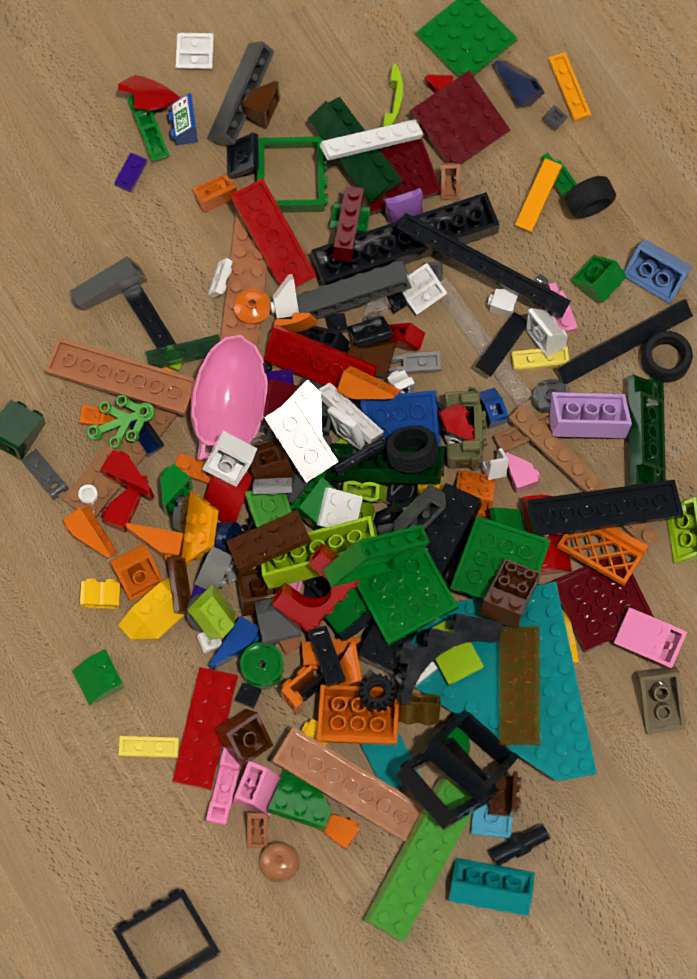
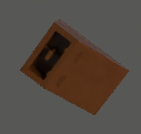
[481,559,542,629]

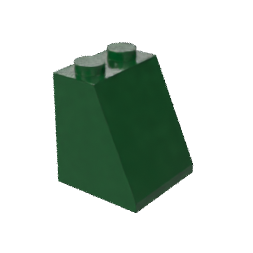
[0,400,46,460]

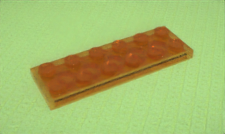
[500,626,540,746]

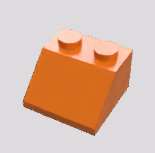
[110,544,163,601]

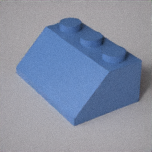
[624,239,693,304]

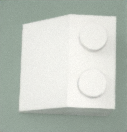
[526,308,568,357]
[202,431,257,487]

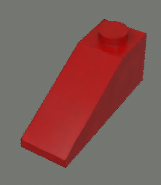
[101,450,155,499]
[102,475,149,533]

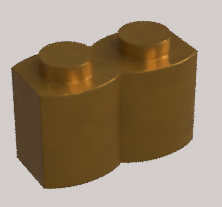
[399,693,441,726]

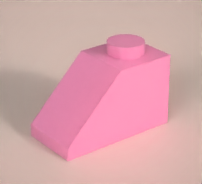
[505,453,540,493]

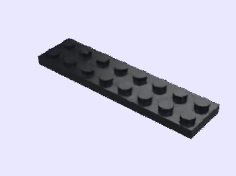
[526,479,684,537]

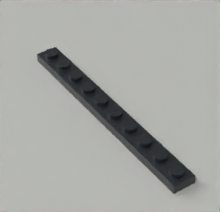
[396,212,571,319]

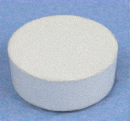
[78,484,98,505]

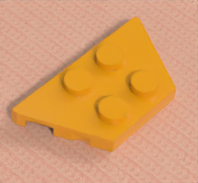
[181,492,219,566]

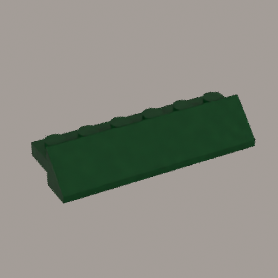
[308,97,403,204]
[628,375,666,485]
[326,443,445,484]

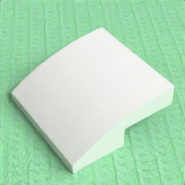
[176,33,214,69]
[402,263,448,315]

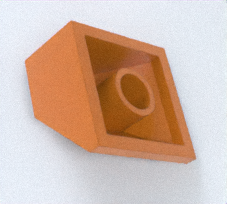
[336,642,362,686]

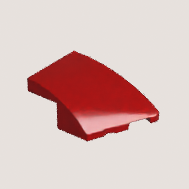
[118,75,180,110]
[204,473,253,522]

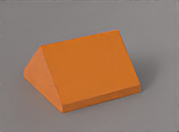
[192,174,237,213]

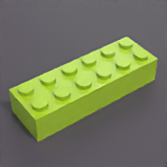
[261,516,378,589]

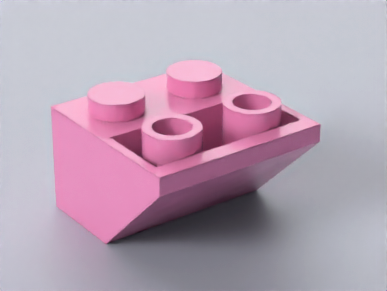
[232,761,281,817]

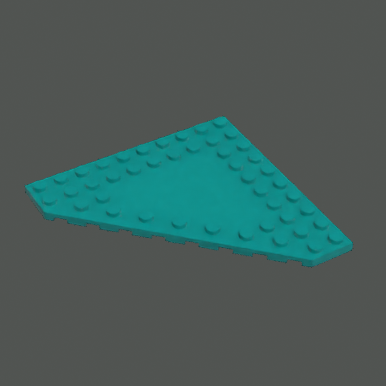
[366,582,597,782]

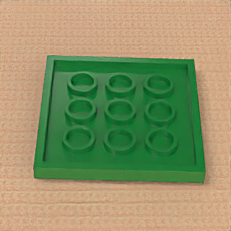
[415,0,518,78]
[451,516,551,600]
[357,547,459,645]

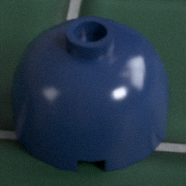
[214,521,242,559]

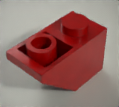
[437,403,475,440]

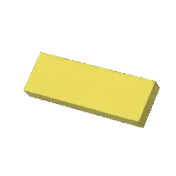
[511,346,569,371]
[118,736,179,759]

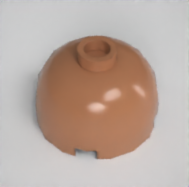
[259,842,300,883]

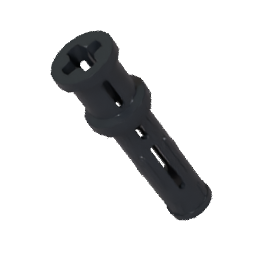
[333,435,387,476]

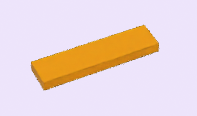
[548,52,591,122]
[515,159,562,233]

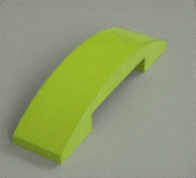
[383,64,403,127]

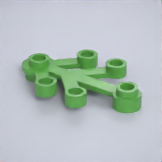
[87,395,155,449]

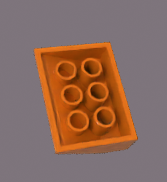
[317,685,400,745]

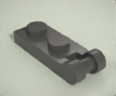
[21,449,69,500]

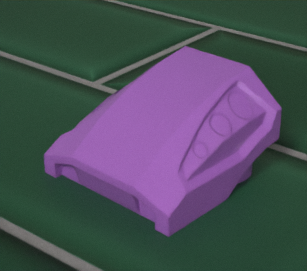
[385,188,423,224]

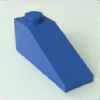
[209,616,262,670]

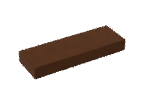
[167,556,191,615]

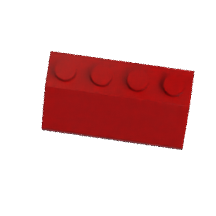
[522,494,572,576]

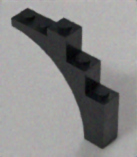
[395,613,503,706]

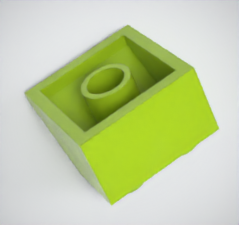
[188,584,236,639]

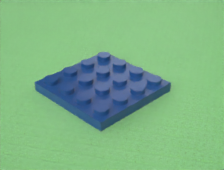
[360,390,441,446]

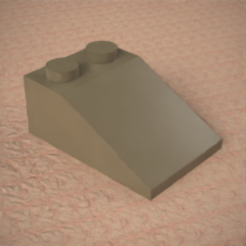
[637,666,686,734]

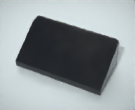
[297,670,326,701]

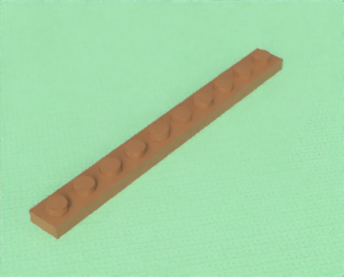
[508,405,661,551]

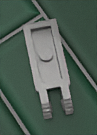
[389,351,442,374]

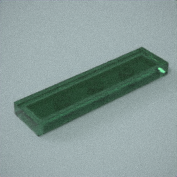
[145,334,220,368]

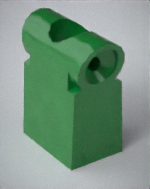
[290,477,361,530]

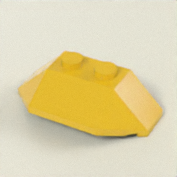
[118,577,185,640]

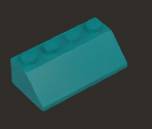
[449,858,535,916]

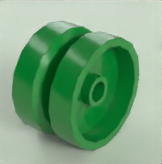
[240,642,284,690]

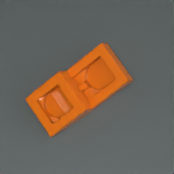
[274,313,318,332]
[78,404,121,429]

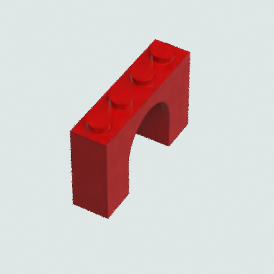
[272,543,359,631]

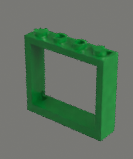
[257,137,328,213]
[324,525,430,587]

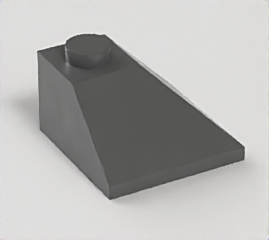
[255,598,302,645]

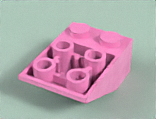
[614,607,687,668]

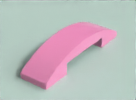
[206,747,240,826]

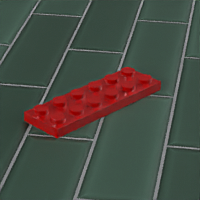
[230,178,317,288]
[264,325,378,388]
[173,667,238,791]

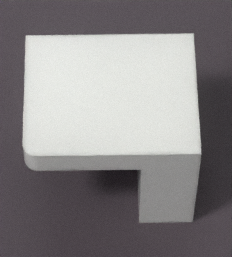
[481,448,509,480]

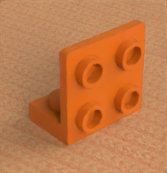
[456,470,496,518]
[281,665,314,715]

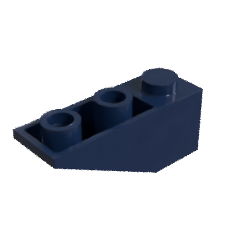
[494,60,545,106]

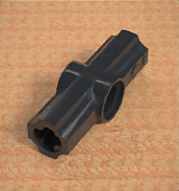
[373,493,420,530]
[489,824,550,867]

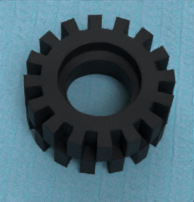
[359,673,395,712]

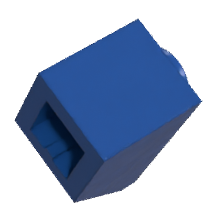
[479,388,509,428]

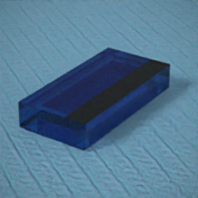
[129,414,165,456]

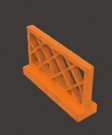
[557,527,648,586]

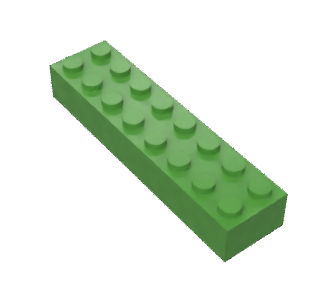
[363,779,473,942]

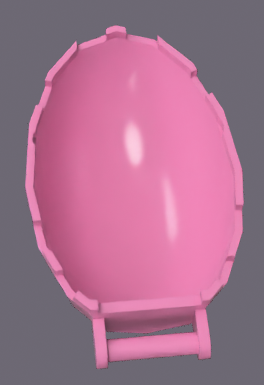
[190,335,268,460]

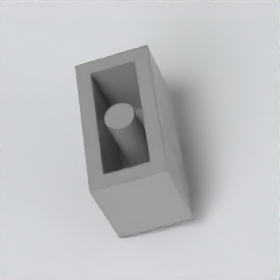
[195,546,233,590]

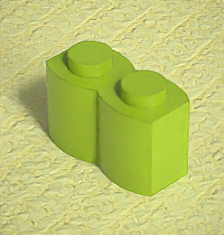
[343,481,387,502]

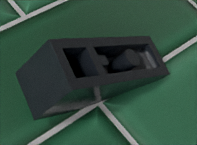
[295,326,350,353]

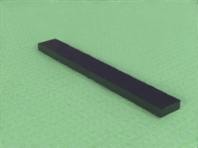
[555,299,693,384]

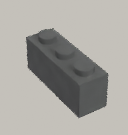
[394,484,446,531]

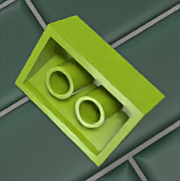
[667,497,697,563]

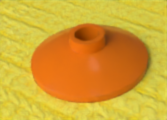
[234,289,271,324]

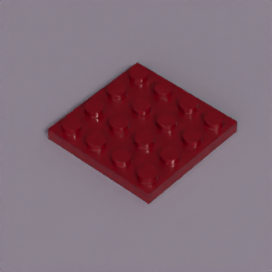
[409,70,511,165]
[366,138,442,215]
[552,556,655,652]

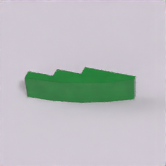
[127,96,170,162]

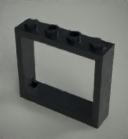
[423,709,520,802]
[396,737,500,830]
[113,889,221,979]

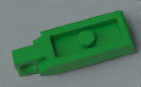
[541,152,577,200]

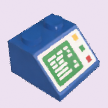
[168,93,198,145]

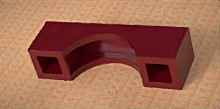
[333,186,364,262]

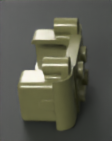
[445,387,487,471]

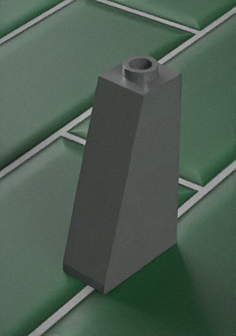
[70,257,147,311]

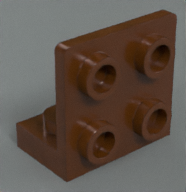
[489,771,521,817]

